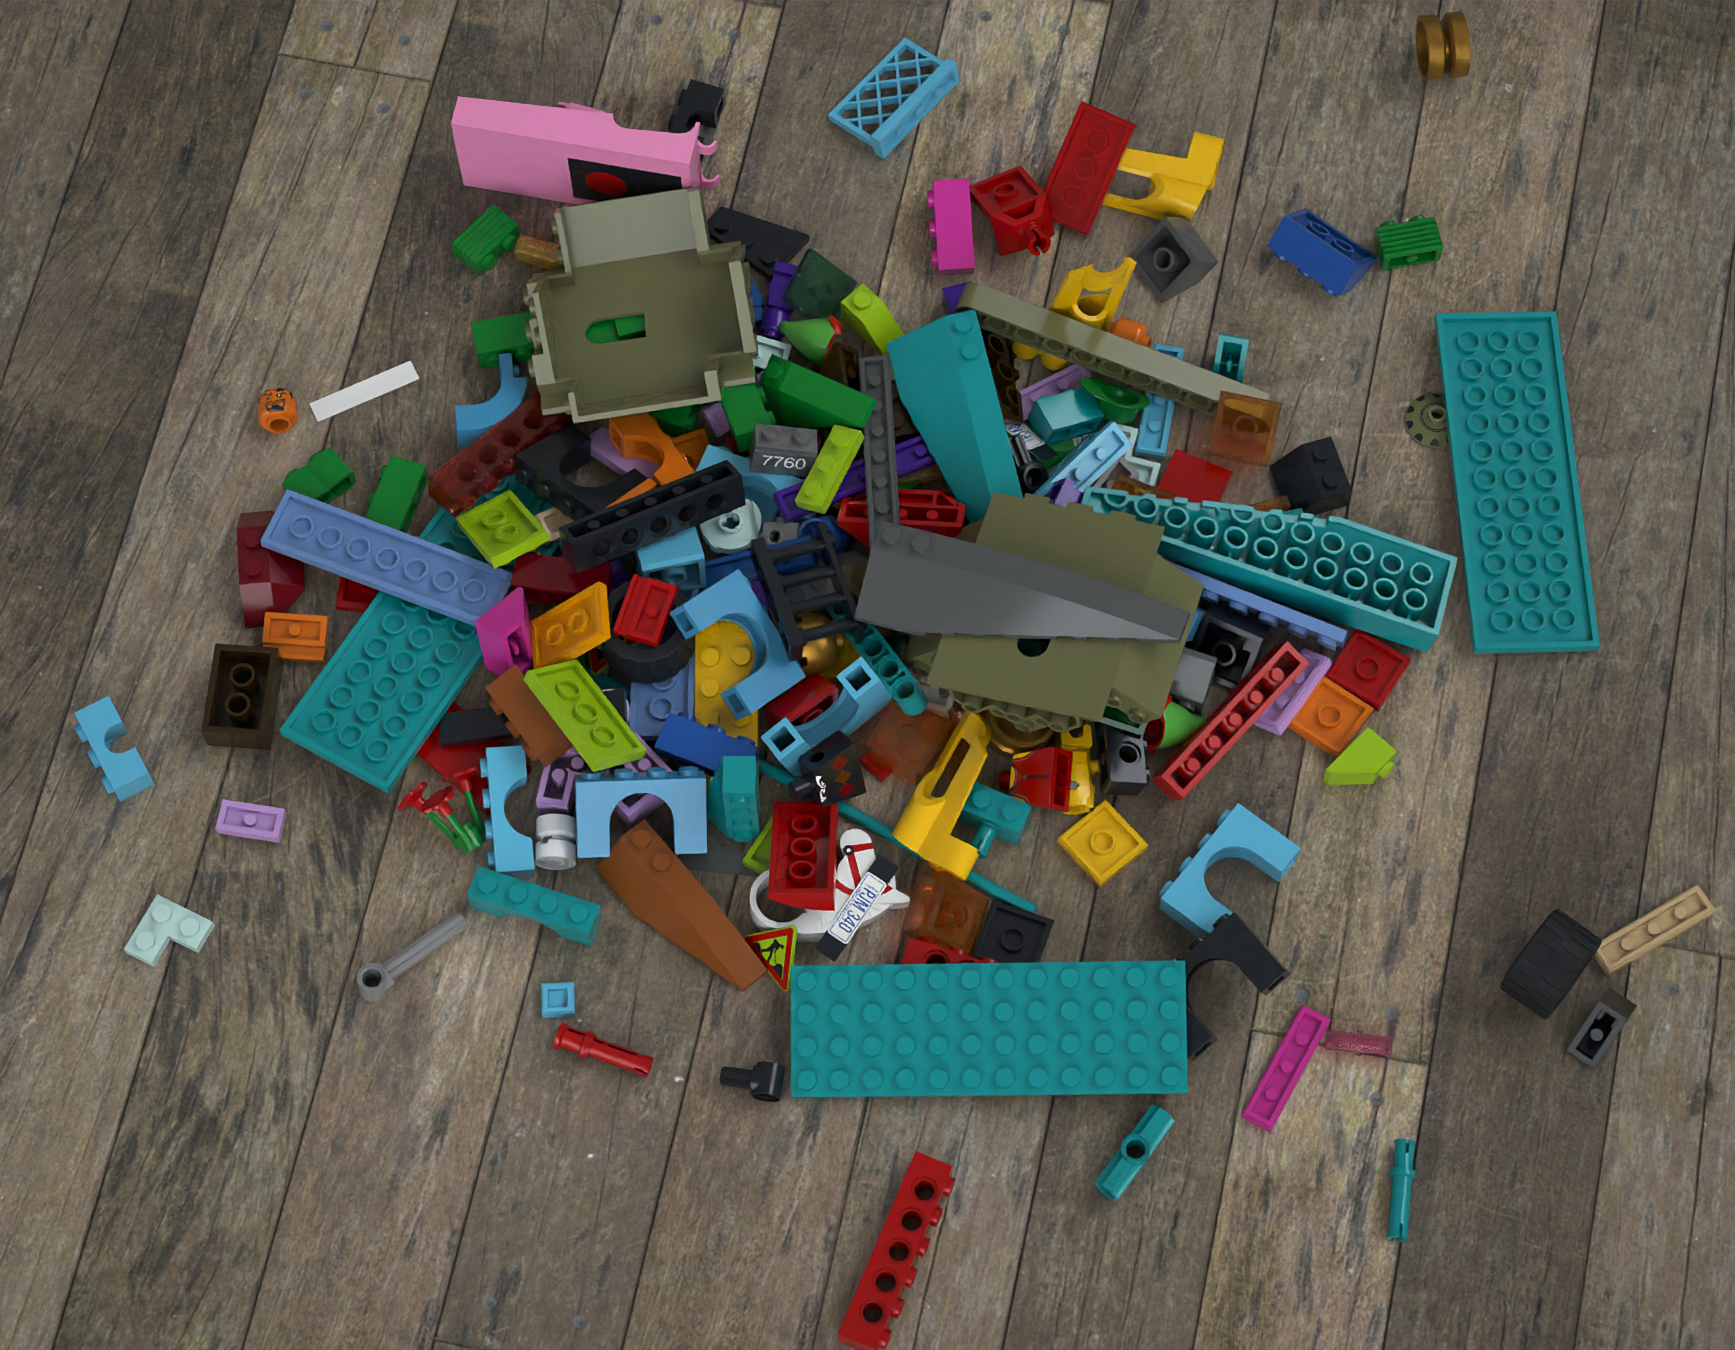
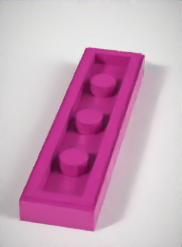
[1241,1004,1331,1133]

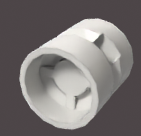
[534,814,576,870]

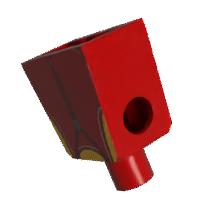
[999,747,1073,812]

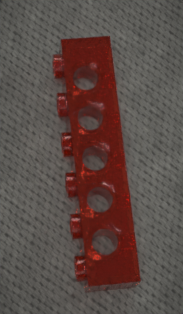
[428,391,574,518]

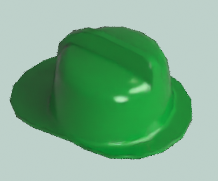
[1079,376,1150,426]

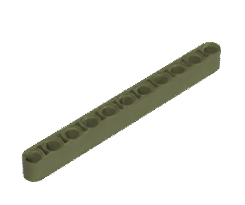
[955,282,1277,432]

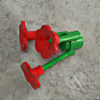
[397,766,486,855]

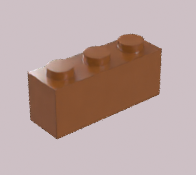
[485,664,573,767]

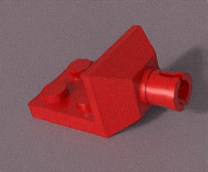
[970,165,1055,256]

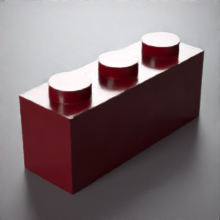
[510,552,614,605]

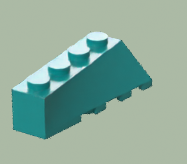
[706,756,760,842]

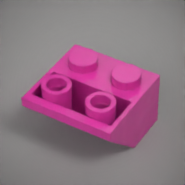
[475,587,533,676]

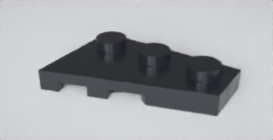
[707,206,809,281]

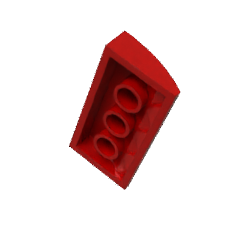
[768,800,839,911]

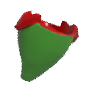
[779,315,843,372]
[1143,696,1204,755]

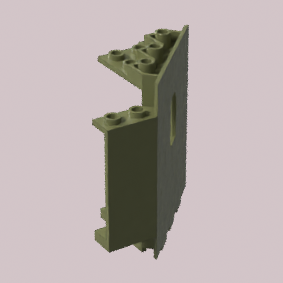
[523,185,759,423]
[902,492,1204,733]

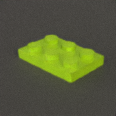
[455,490,550,569]

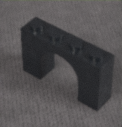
[515,423,648,521]
[1172,912,1291,1061]

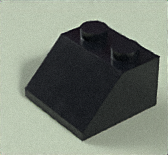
[1269,436,1352,515]
[1191,603,1271,690]

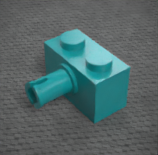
[960,782,1032,859]

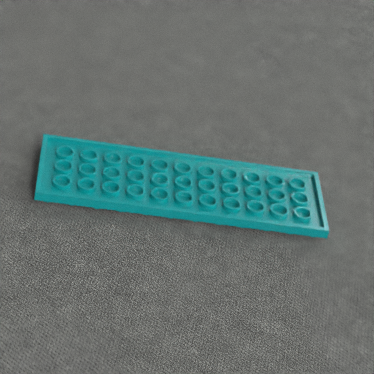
[1434,311,1600,654]
[280,444,560,794]
[791,961,1188,1098]

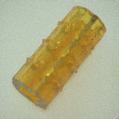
[514,234,564,270]

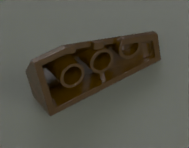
[980,328,1024,426]

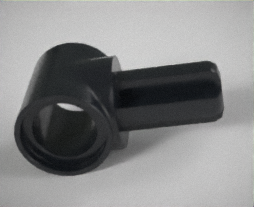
[1008,434,1049,494]
[719,1061,785,1102]

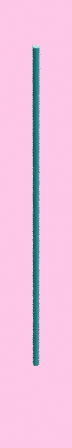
[586,665,1038,913]

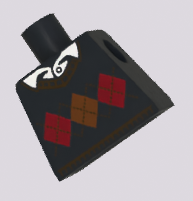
[788,730,867,807]

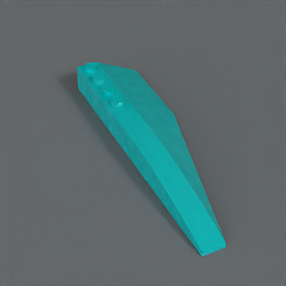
[1081,486,1458,653]

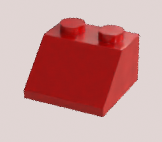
[764,673,838,727]

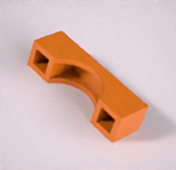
[609,412,697,487]

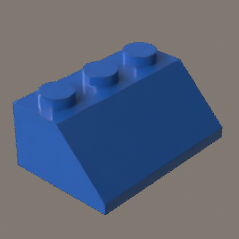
[1267,208,1378,296]

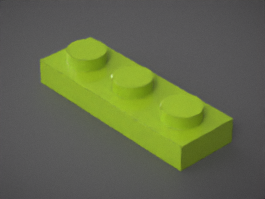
[795,425,865,514]

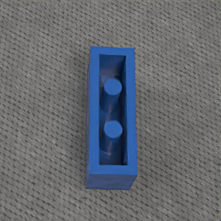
[654,712,760,777]

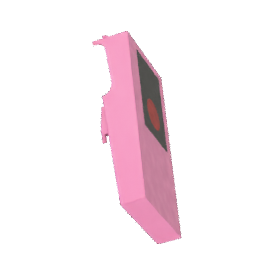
[451,96,720,205]

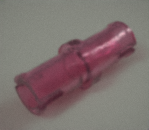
[1325,1029,1393,1057]

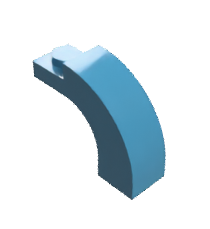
[455,353,526,449]

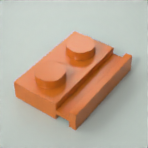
[262,612,329,663]

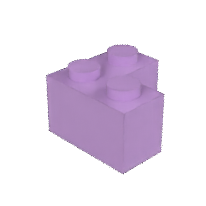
[613,732,672,829]
[536,747,615,816]

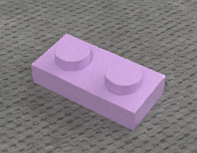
[215,799,287,843]

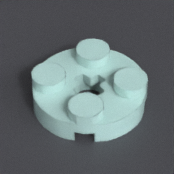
[700,499,762,554]

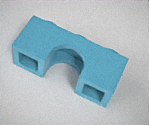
[74,696,155,802]

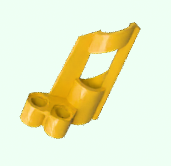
[1103,131,1225,222]
[1012,257,1137,371]
[891,711,992,881]

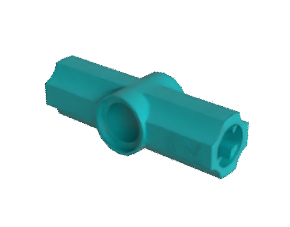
[1094,1104,1175,1202]

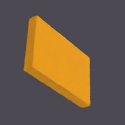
[530,581,611,669]

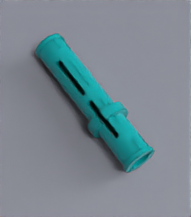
[1386,1139,1416,1242]

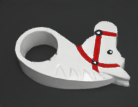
[750,829,910,943]

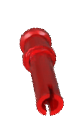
[553,1021,654,1078]

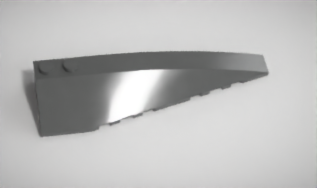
[854,520,1190,643]

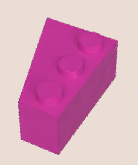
[927,178,975,276]

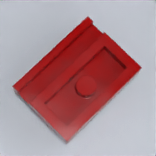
[613,574,679,647]

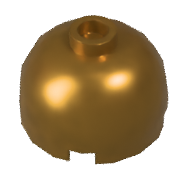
[795,613,844,676]

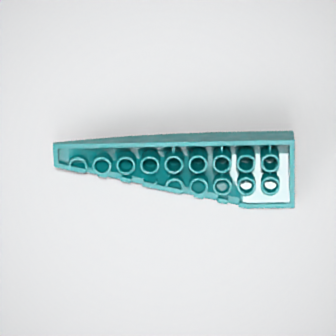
[886,309,1023,524]

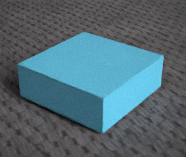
[541,982,575,1018]

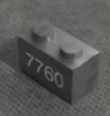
[749,423,818,477]

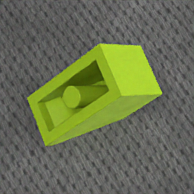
[841,284,904,355]
[1323,727,1397,785]

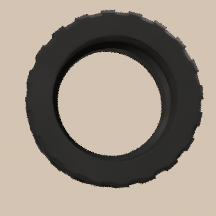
[601,577,695,684]
[1500,909,1602,1019]

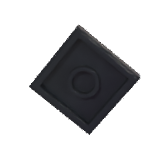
[972,900,1054,963]

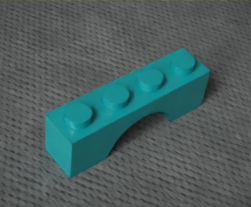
[467,866,603,947]

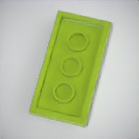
[523,659,647,772]

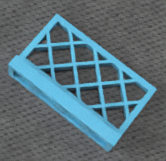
[828,38,960,159]
[1023,421,1133,498]

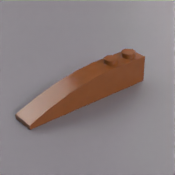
[596,819,768,992]

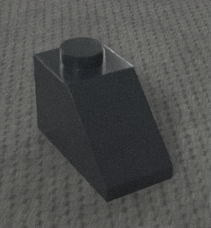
[1567,988,1637,1069]

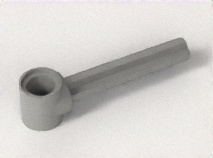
[357,912,469,1002]

